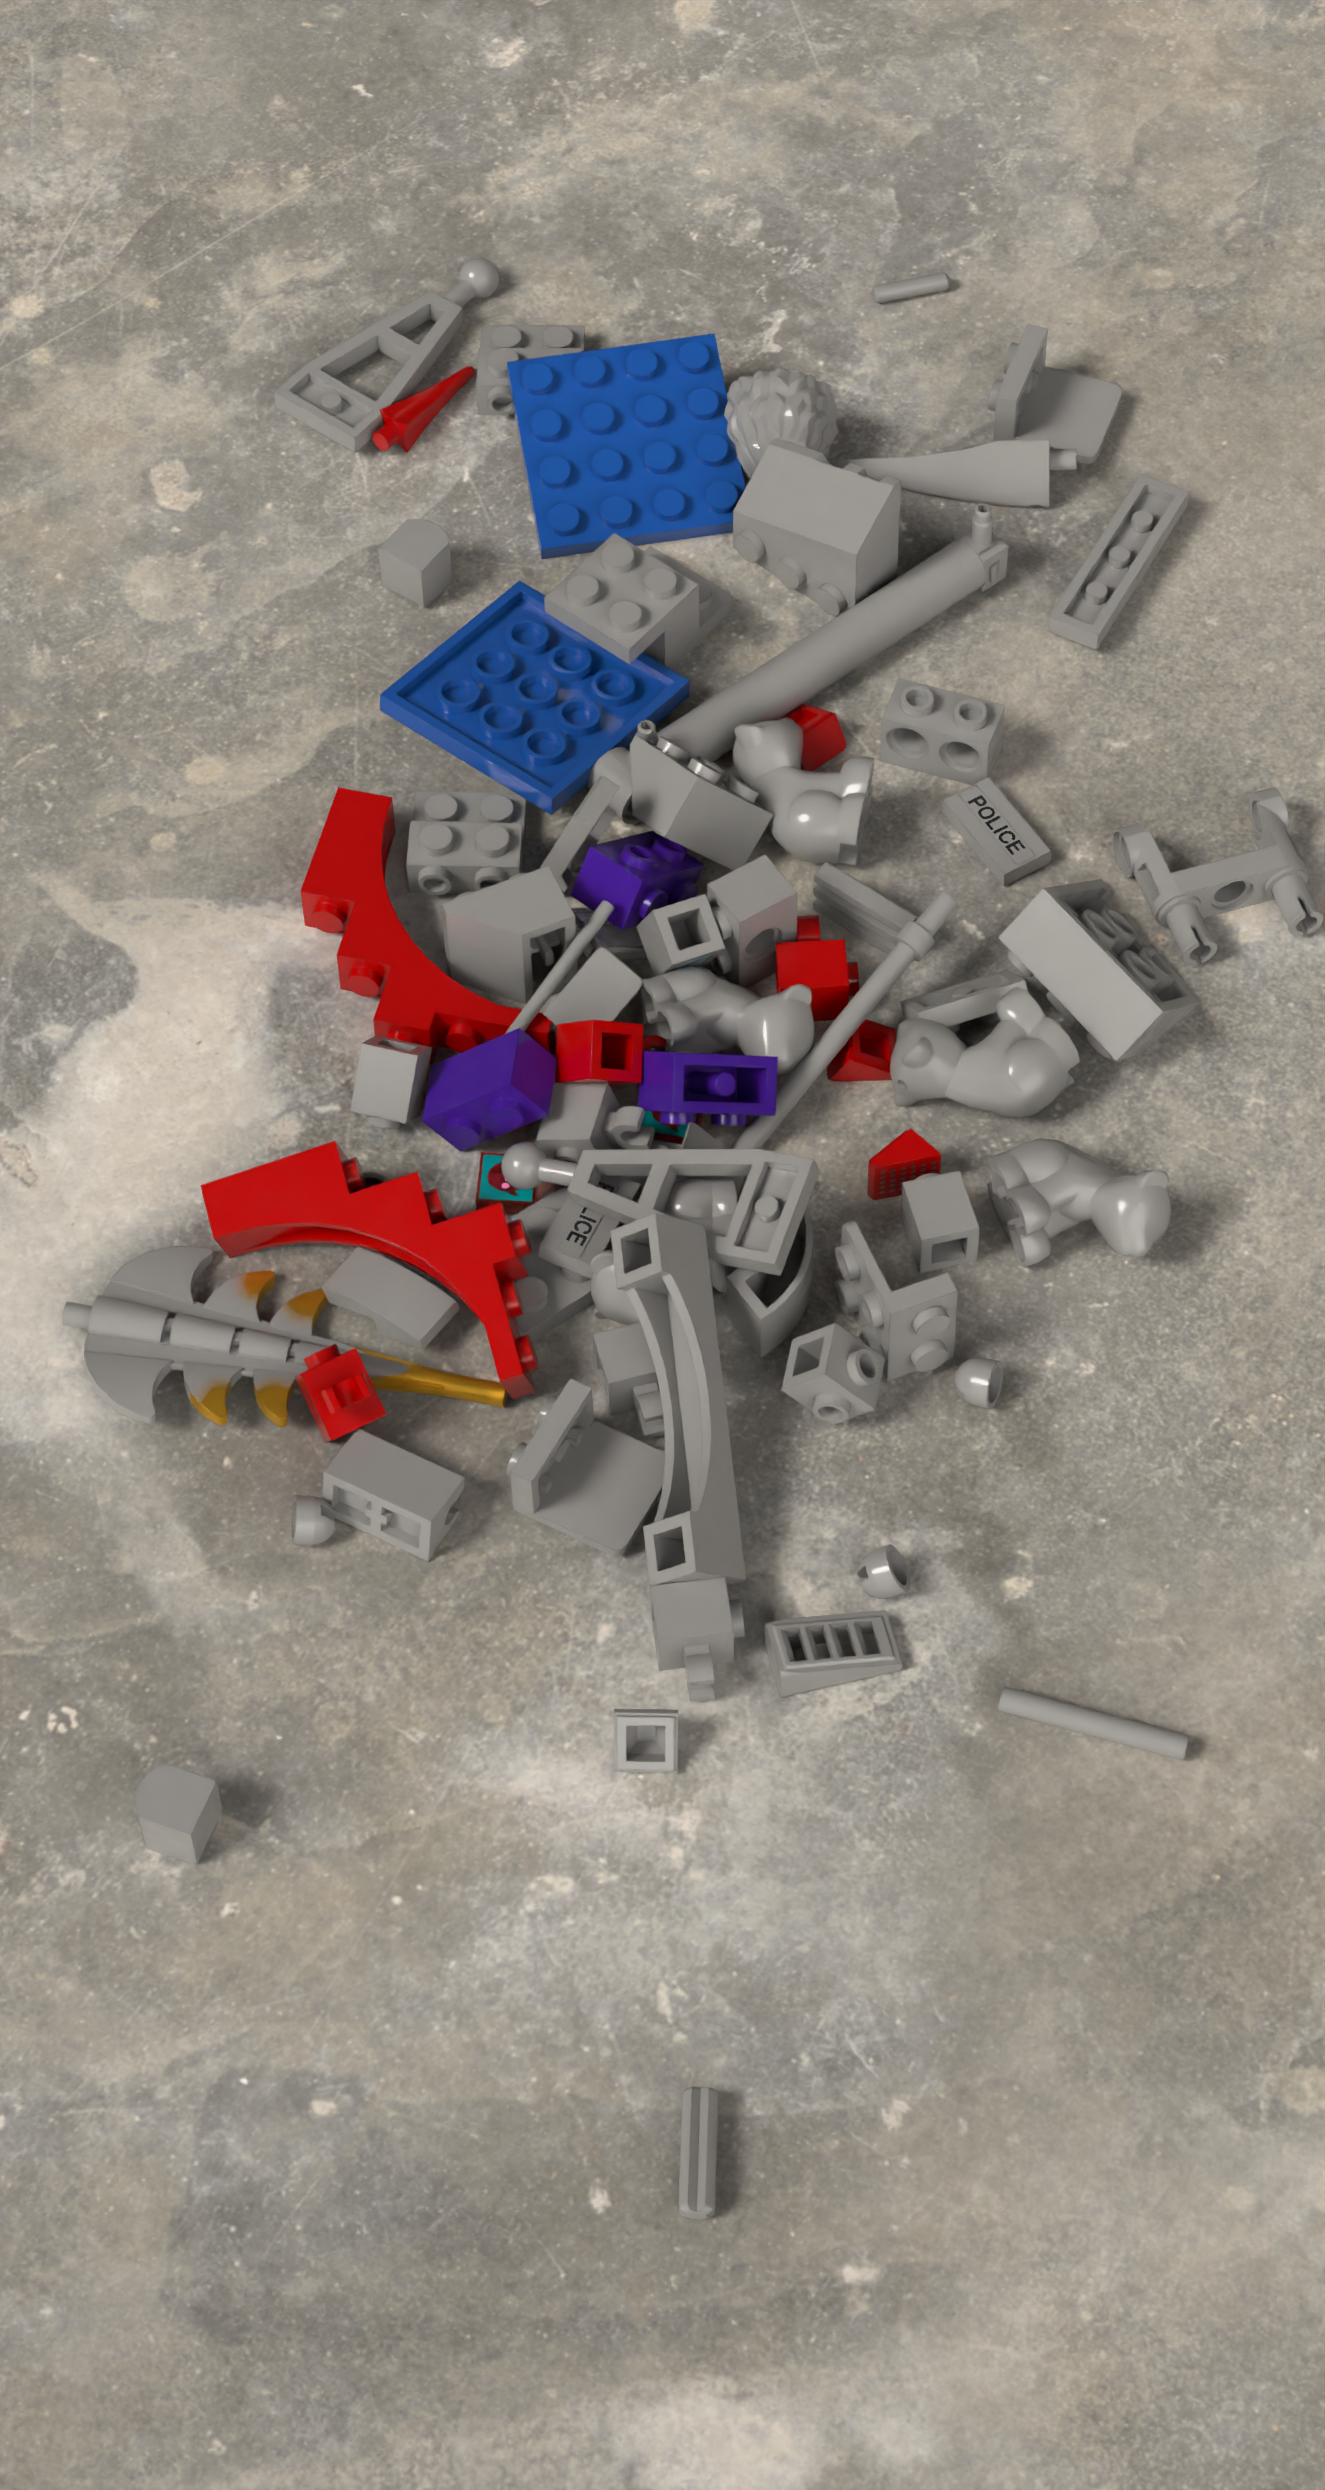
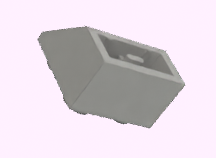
[630,734,773,870]
[441,866,578,1004]

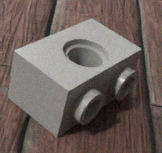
[707,854,797,988]

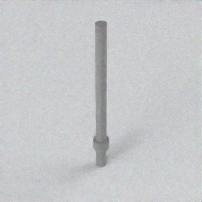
[730,891,958,1149]

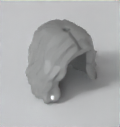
[724,368,839,479]

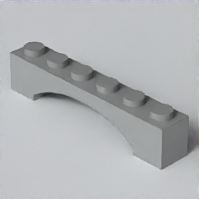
[610,1213,746,1586]

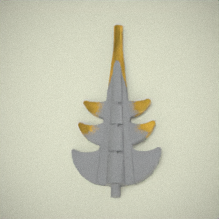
[62,1246,508,1427]

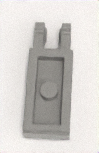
[540,776,620,894]

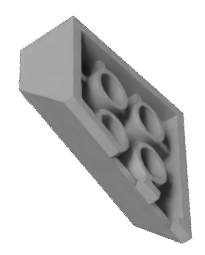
[733,438,901,616]
[998,879,1200,1061]

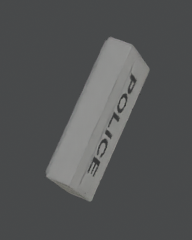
[942,777,1051,887]
[538,1176,641,1279]

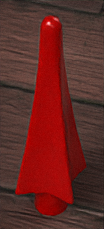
[372,366,475,453]

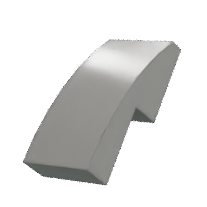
[321,1247,460,1350]

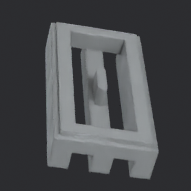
[813,862,917,955]

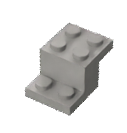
[544,533,733,669]

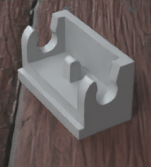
[322,1428,465,1562]

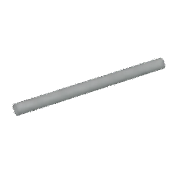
[505,900,614,1034]

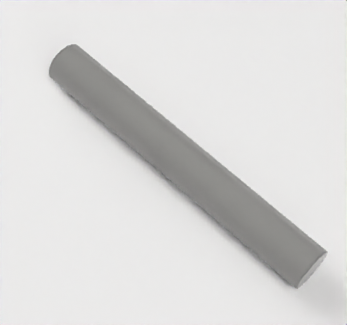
[998,1686,1190,1761]

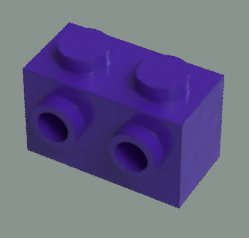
[570,831,704,930]
[422,1028,558,1152]
[638,1051,778,1126]

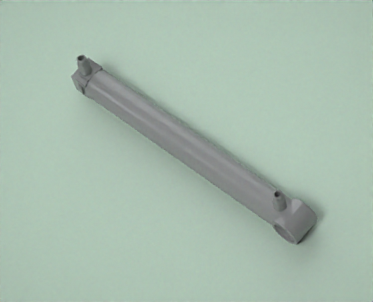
[587,503,1009,825]

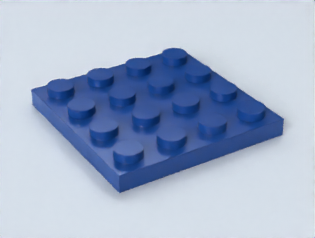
[507,333,746,559]
[380,580,690,815]

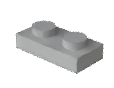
[900,970,1028,1033]

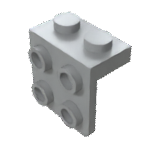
[988,324,1122,464]
[834,1221,958,1381]
[506,1378,665,1556]

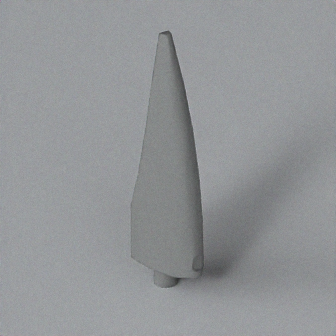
[838,440,1077,507]

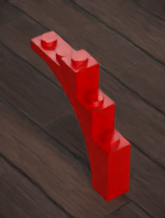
[300,787,556,1064]
[200,1141,539,1400]

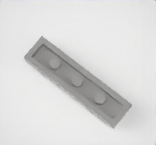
[1048,474,1189,650]

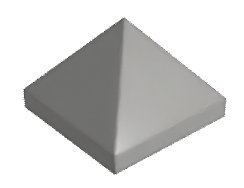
[614,1709,678,1773]

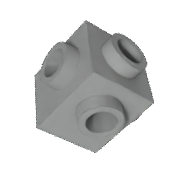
[782,1323,885,1425]

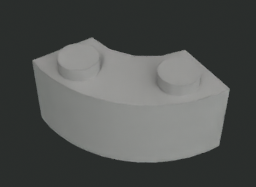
[727,1205,814,1358]

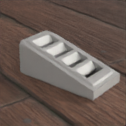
[764,1610,903,1698]

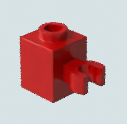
[775,915,859,1021]
[555,1020,666,1087]
[294,1344,387,1442]

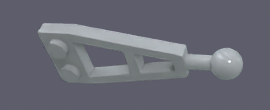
[274,258,500,453]
[501,1142,820,1276]

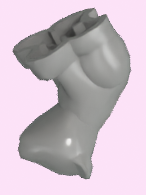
[733,718,875,867]
[637,966,815,1074]
[890,987,1080,1117]
[987,1138,1171,1268]
[590,1177,738,1325]

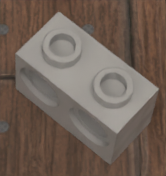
[880,678,1005,785]

